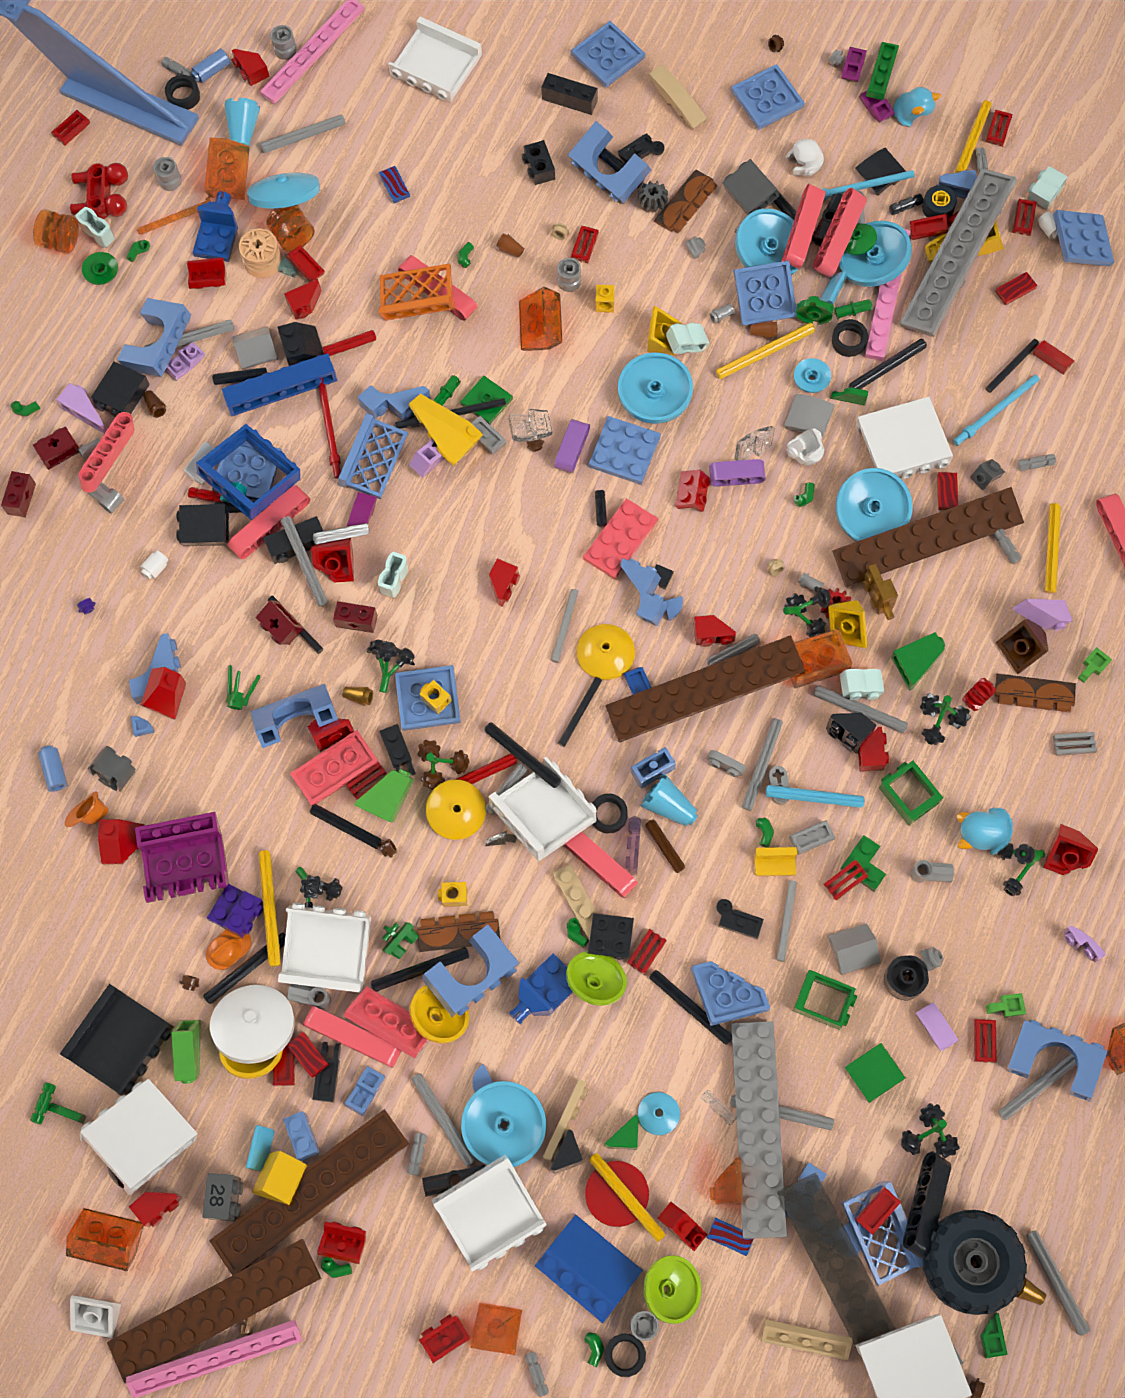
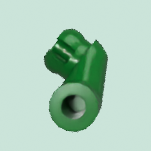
[126,240,150,262]
[457,242,474,268]
[11,401,41,417]
[794,482,815,507]
[755,817,774,848]
[567,918,589,948]
[321,1257,352,1278]
[584,1332,604,1367]

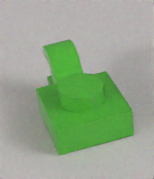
[1078,647,1112,683]
[986,993,1026,1018]

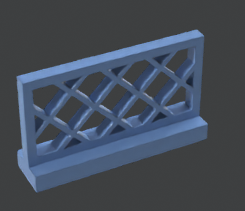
[338,413,408,499]
[841,1181,923,1286]

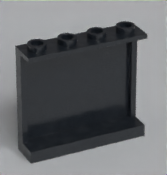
[60,984,174,1096]

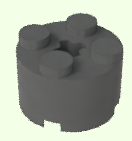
[88,746,136,792]

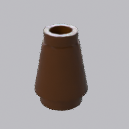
[143,390,166,418]

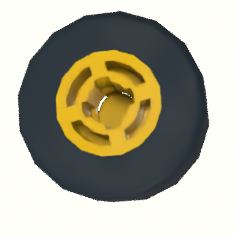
[922,185,957,218]

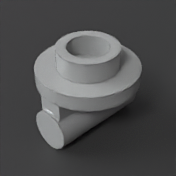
[685,236,706,259]
[920,947,943,971]

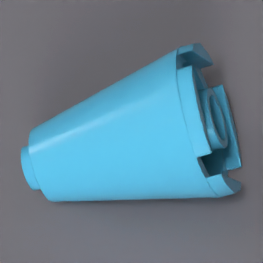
[224,98,260,151]
[640,774,698,826]

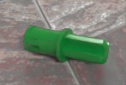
[834,299,872,319]
[433,375,461,406]

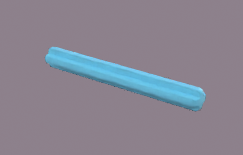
[766,785,865,808]

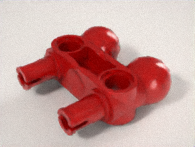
[70,163,128,219]

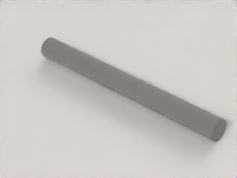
[551,589,578,663]
[777,880,797,962]

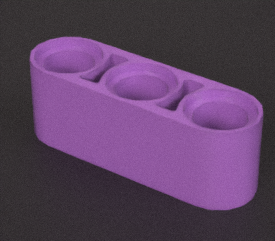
[554,419,590,473]
[709,459,766,487]

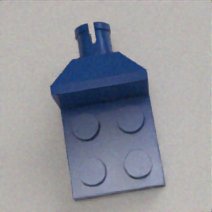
[192,191,238,262]
[509,953,573,1025]

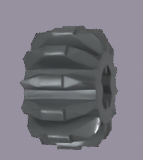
[638,180,668,212]

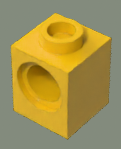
[596,285,615,313]
[419,680,452,715]
[438,882,468,907]

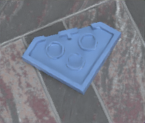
[691,961,770,1026]

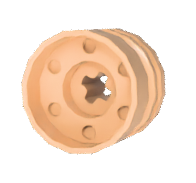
[239,228,282,278]

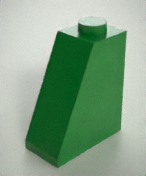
[891,632,945,691]

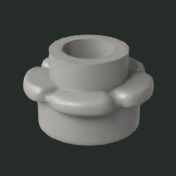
[828,49,844,67]

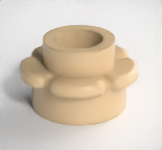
[552,223,569,240]
[767,559,785,576]

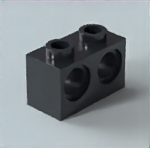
[522,140,555,185]

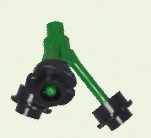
[998,843,1045,896]

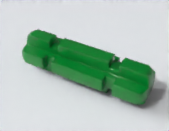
[30,1082,56,1124]

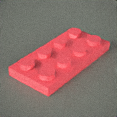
[583,498,658,579]
[290,730,379,806]
[344,986,429,1058]

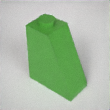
[354,768,415,822]
[171,1020,201,1084]

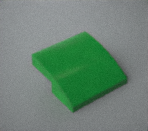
[845,1043,906,1103]

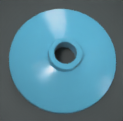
[794,358,831,393]
[638,1092,680,1135]

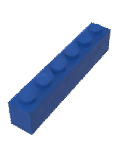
[222,353,338,417]

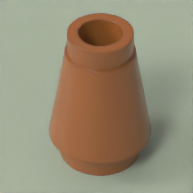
[496,233,525,257]
[750,320,778,339]

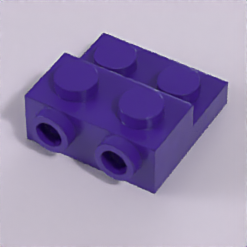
[207,883,264,939]

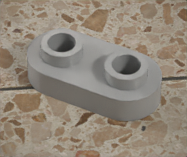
[707,750,746,777]

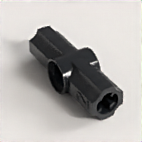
[812,193,843,246]
[422,1165,485,1197]

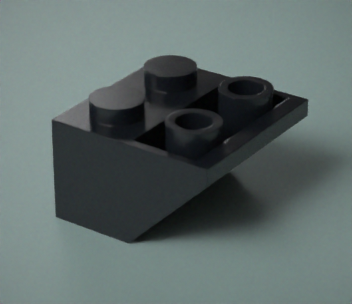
[826,712,877,754]

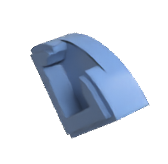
[664,596,683,621]
[131,716,155,737]
[472,1064,493,1093]

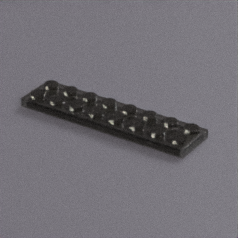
[777,1172,896,1352]

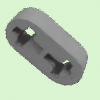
[769,766,789,805]

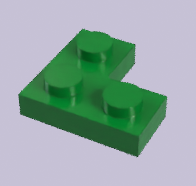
[840,835,886,892]

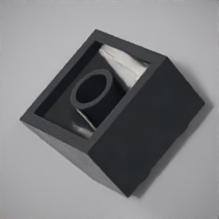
[277,322,324,366]

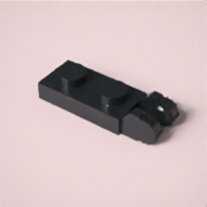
[379,724,416,776]
[312,1042,341,1103]

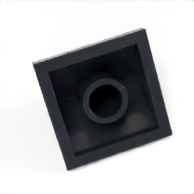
[551,1129,583,1174]

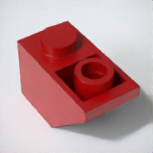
[231,49,270,86]
[489,558,520,607]
[693,615,736,647]
[858,726,889,772]
[129,1192,182,1227]
[657,1202,708,1251]

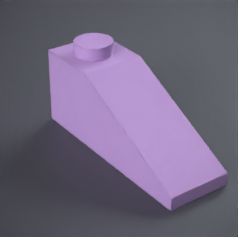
[56,383,107,434]
[409,439,444,478]
[1013,599,1072,631]

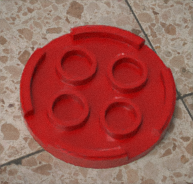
[585,1161,649,1227]

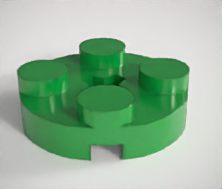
[796,296,834,325]

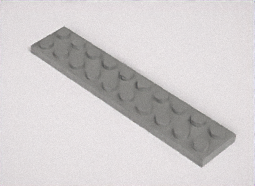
[900,168,1016,337]
[732,1021,787,1239]

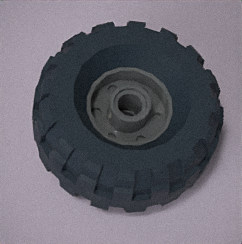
[923,1210,1027,1315]

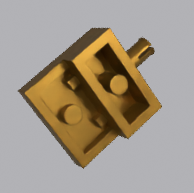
[862,564,898,620]

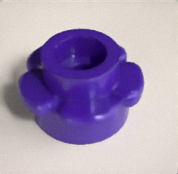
[77,598,96,615]

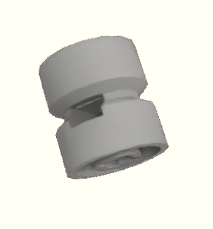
[270,25,297,60]
[153,157,182,191]
[557,258,581,292]
[630,1311,659,1341]

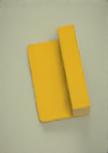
[754,847,797,876]

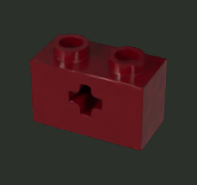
[33,426,79,470]
[1,471,36,518]
[255,600,304,645]
[333,601,378,633]

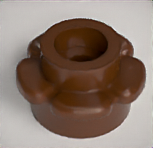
[768,34,784,52]
[527,436,545,452]
[379,839,397,858]
[179,975,199,991]
[969,1378,985,1398]

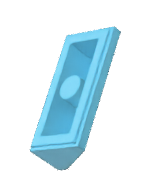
[820,271,847,304]
[246,1125,275,1171]

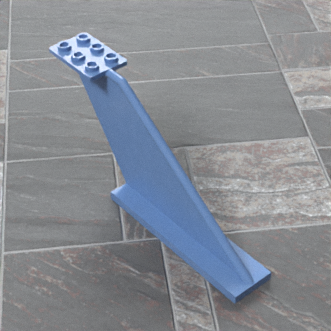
[0,0,199,146]

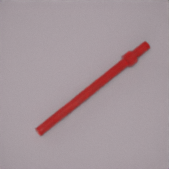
[318,377,341,479]

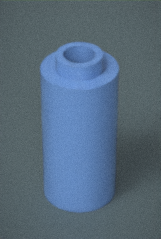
[191,48,230,83]
[38,745,68,792]

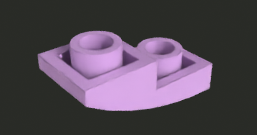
[165,342,205,381]
[1064,926,1106,963]
[916,1002,958,1052]

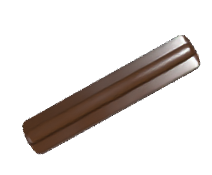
[646,819,685,873]

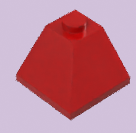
[141,667,186,720]
[307,718,354,752]

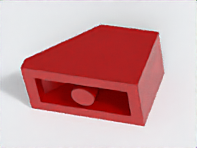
[284,279,322,320]

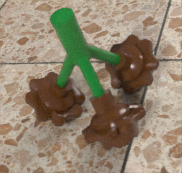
[417,740,470,790]

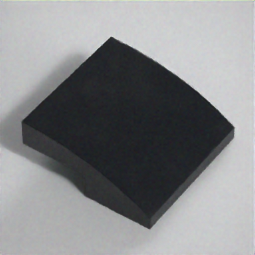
[855,147,906,195]

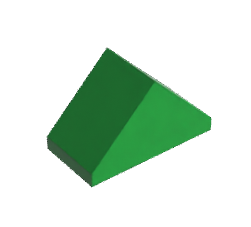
[604,1114,639,1150]

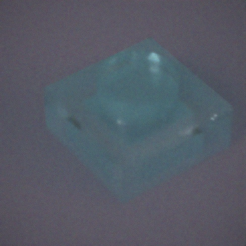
[278,253,298,278]

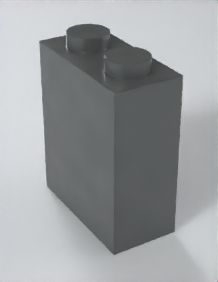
[722,159,780,215]

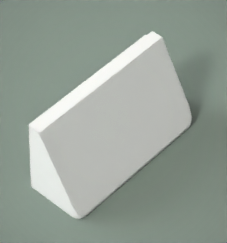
[184,442,215,485]

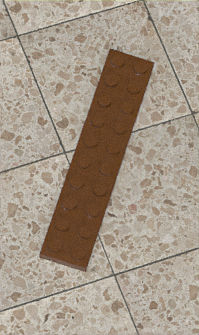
[832,487,1024,587]
[605,635,805,743]
[209,1109,409,1276]
[107,1239,322,1383]

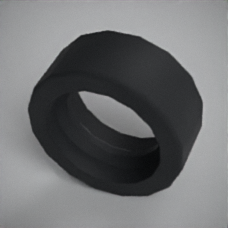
[165,75,200,110]
[831,319,868,357]
[592,793,628,834]
[605,1333,646,1377]

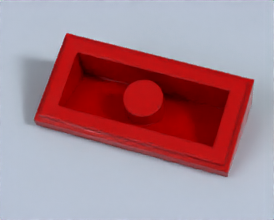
[1033,340,1075,375]

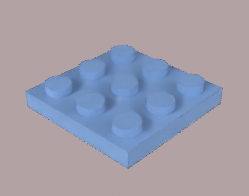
[571,21,645,88]
[731,64,805,130]
[1053,210,1114,266]
[733,261,797,326]
[588,416,661,485]
[212,442,282,500]
[395,665,461,731]

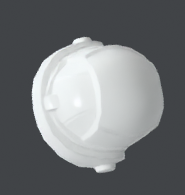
[785,139,824,176]
[786,428,825,466]

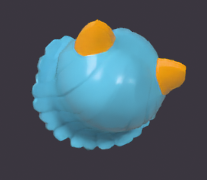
[893,87,942,127]
[956,807,1013,855]

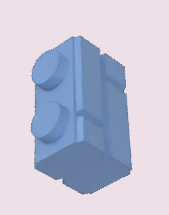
[631,747,676,789]
[283,1111,320,1161]

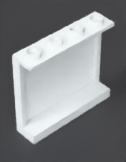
[388,16,482,102]
[855,397,953,479]
[489,757,597,862]
[278,903,371,992]
[80,1079,198,1195]
[432,1154,547,1272]
[855,1314,972,1398]

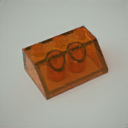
[204,137,250,200]
[519,286,562,351]
[790,628,853,689]
[66,1208,144,1271]

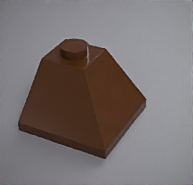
[996,619,1048,674]

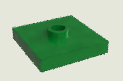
[460,376,513,425]

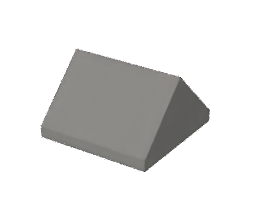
[232,326,278,370]
[827,923,880,975]

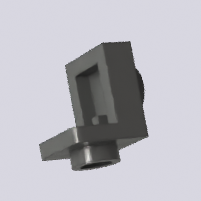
[970,459,1005,490]

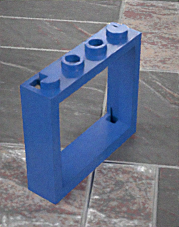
[196,424,300,520]

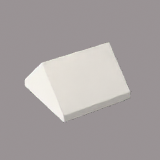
[70,1295,121,1338]

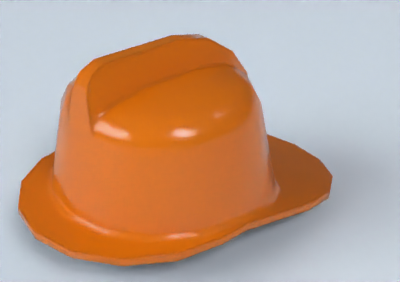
[64,791,108,827]
[206,930,251,970]

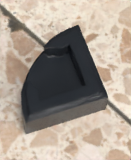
[655,564,674,590]

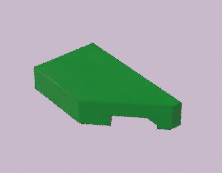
[831,387,868,406]
[48,1103,86,1124]
[980,1313,1008,1358]

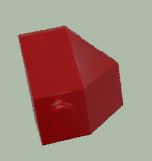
[311,538,354,583]
[98,819,145,865]
[1043,824,1098,875]

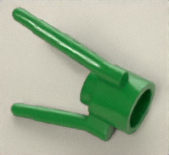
[226,665,260,710]

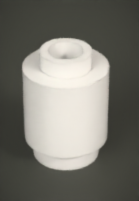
[1038,212,1059,239]
[140,551,169,579]

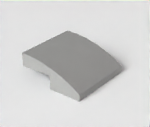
[784,394,835,438]

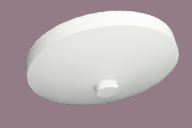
[210,985,295,1064]

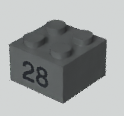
[202,1173,243,1221]

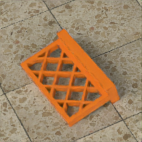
[379,263,455,321]

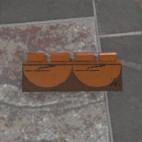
[654,170,717,233]
[995,673,1076,713]
[417,911,501,952]

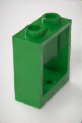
[879,760,944,826]
[793,970,858,1030]

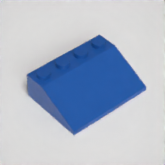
[535,1215,643,1323]

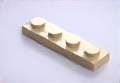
[553,864,598,941]
[543,1079,589,1162]
[761,1319,852,1360]

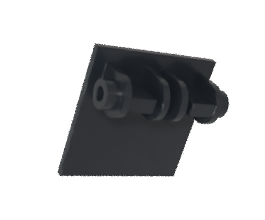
[588,913,634,960]

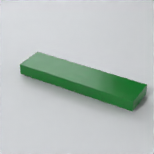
[866,42,899,100]

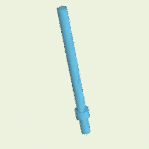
[822,170,915,200]
[953,375,1040,446]

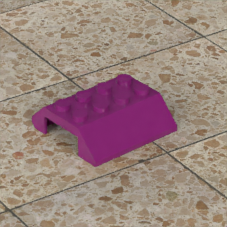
[135,812,228,903]

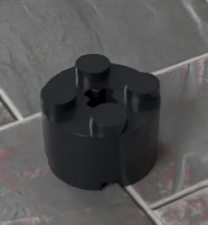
[883,955,929,1001]

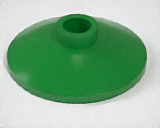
[845,223,877,255]
[82,252,118,285]

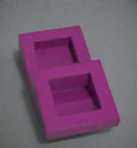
[841,47,867,82]
[859,91,895,123]
[347,492,377,527]

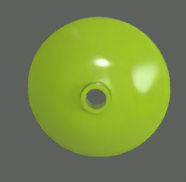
[566,951,627,1006]
[644,1255,701,1324]

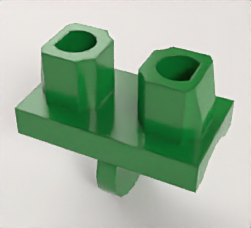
[382,922,419,959]

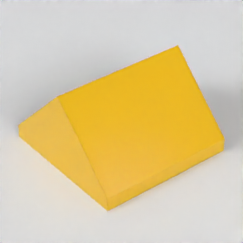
[647,306,681,355]
[828,600,867,648]
[252,1151,307,1205]

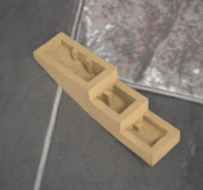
[648,64,707,130]

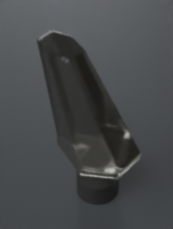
[485,830,517,846]

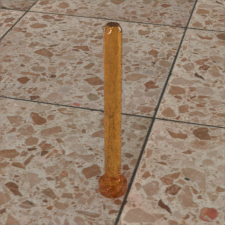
[137,197,211,235]

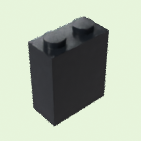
[91,361,150,417]
[176,504,229,546]

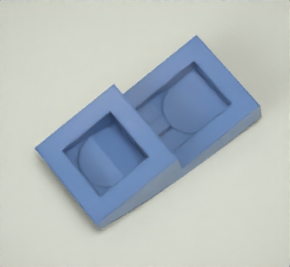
[345,1066,385,1116]

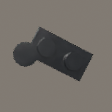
[618,133,665,164]
[716,899,764,940]

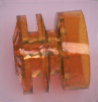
[266,205,315,252]
[33,209,79,254]

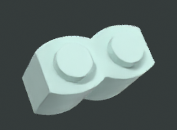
[1028,166,1068,209]
[76,207,115,248]
[666,323,710,354]
[378,552,408,598]
[839,669,884,700]

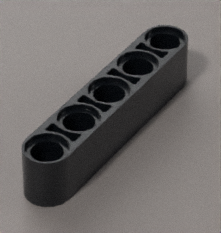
[902,1151,951,1258]

